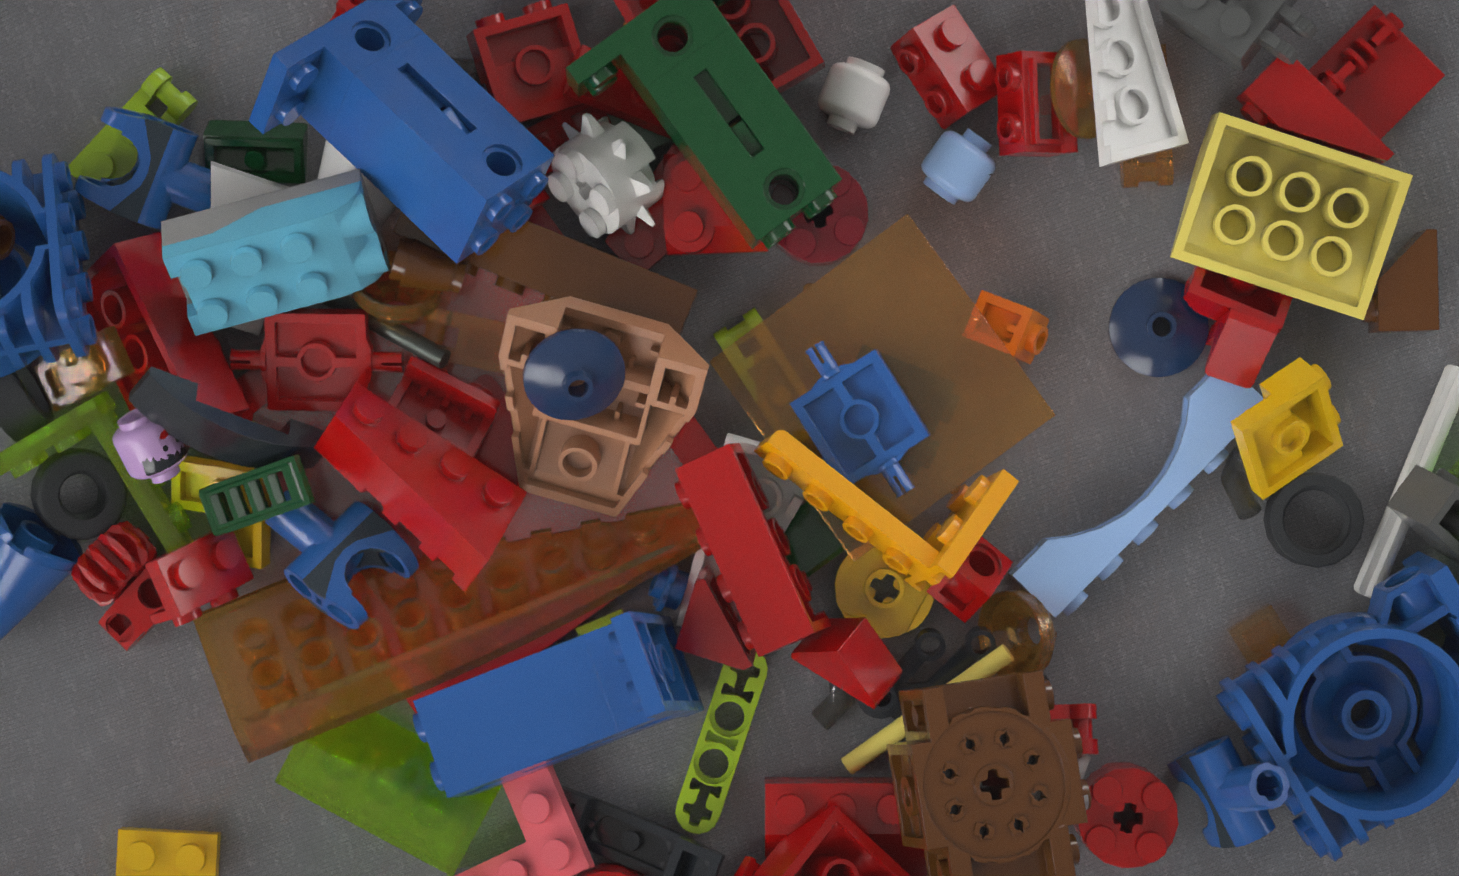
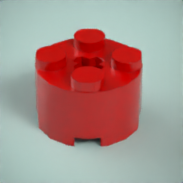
[1074,762,1179,868]

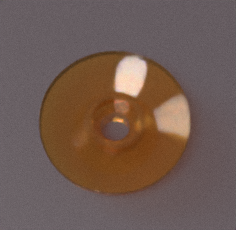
[1050,38,1097,139]

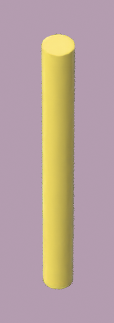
[841,644,1014,775]

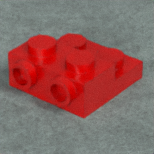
[466,0,585,123]

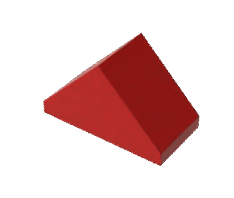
[675,566,757,670]
[791,617,903,709]

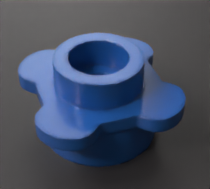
[648,559,689,612]

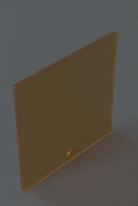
[709,213,1056,562]

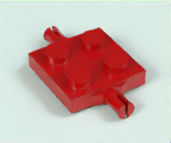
[230,308,404,411]

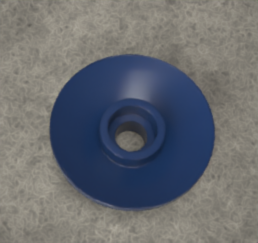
[1108,278,1209,377]
[523,329,625,420]

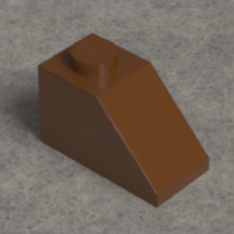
[1362,229,1439,333]

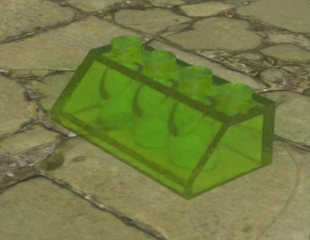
[274,688,502,876]

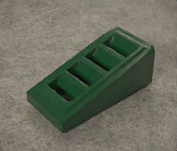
[199,454,316,536]

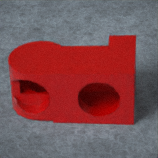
[98,554,164,651]

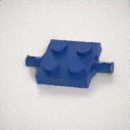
[789,340,931,498]

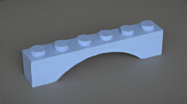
[1008,374,1263,618]

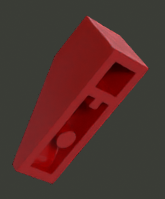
[1236,57,1394,164]

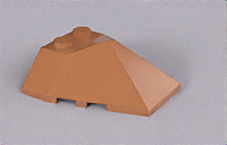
[498,296,709,517]

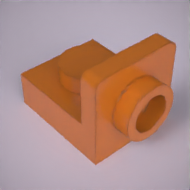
[962,290,1049,364]

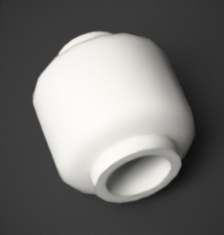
[818,56,890,135]

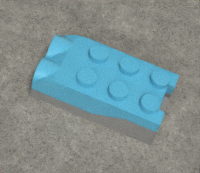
[161,169,390,336]

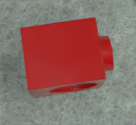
[926,536,1013,623]

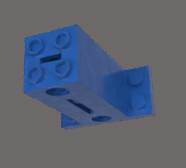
[249,0,555,264]
[413,611,705,798]

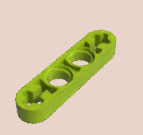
[675,653,768,834]

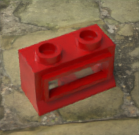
[995,50,1078,157]

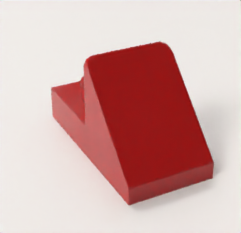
[1204,309,1279,388]

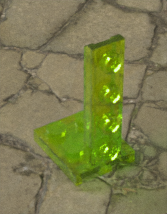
[0,390,193,553]

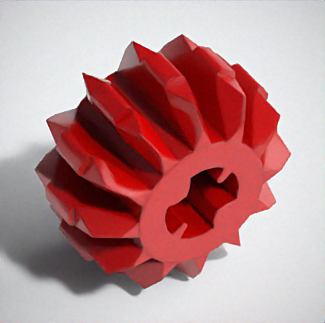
[71,521,157,607]

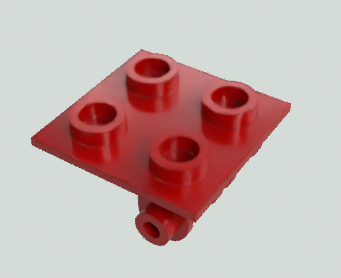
[1308,5,1445,140]

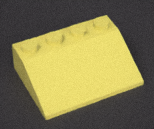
[1170,112,1413,320]

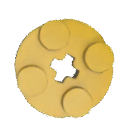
[834,542,934,639]

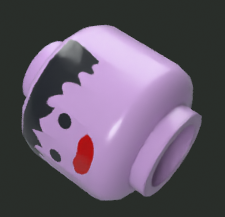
[112,408,189,484]

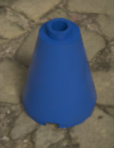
[0,502,83,641]

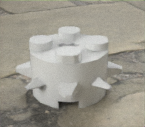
[547,113,665,238]

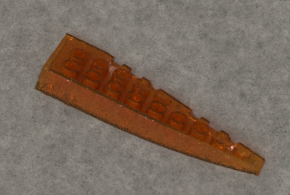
[193,503,702,763]

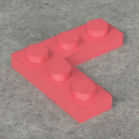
[455,765,596,876]

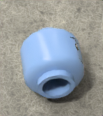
[921,128,996,205]

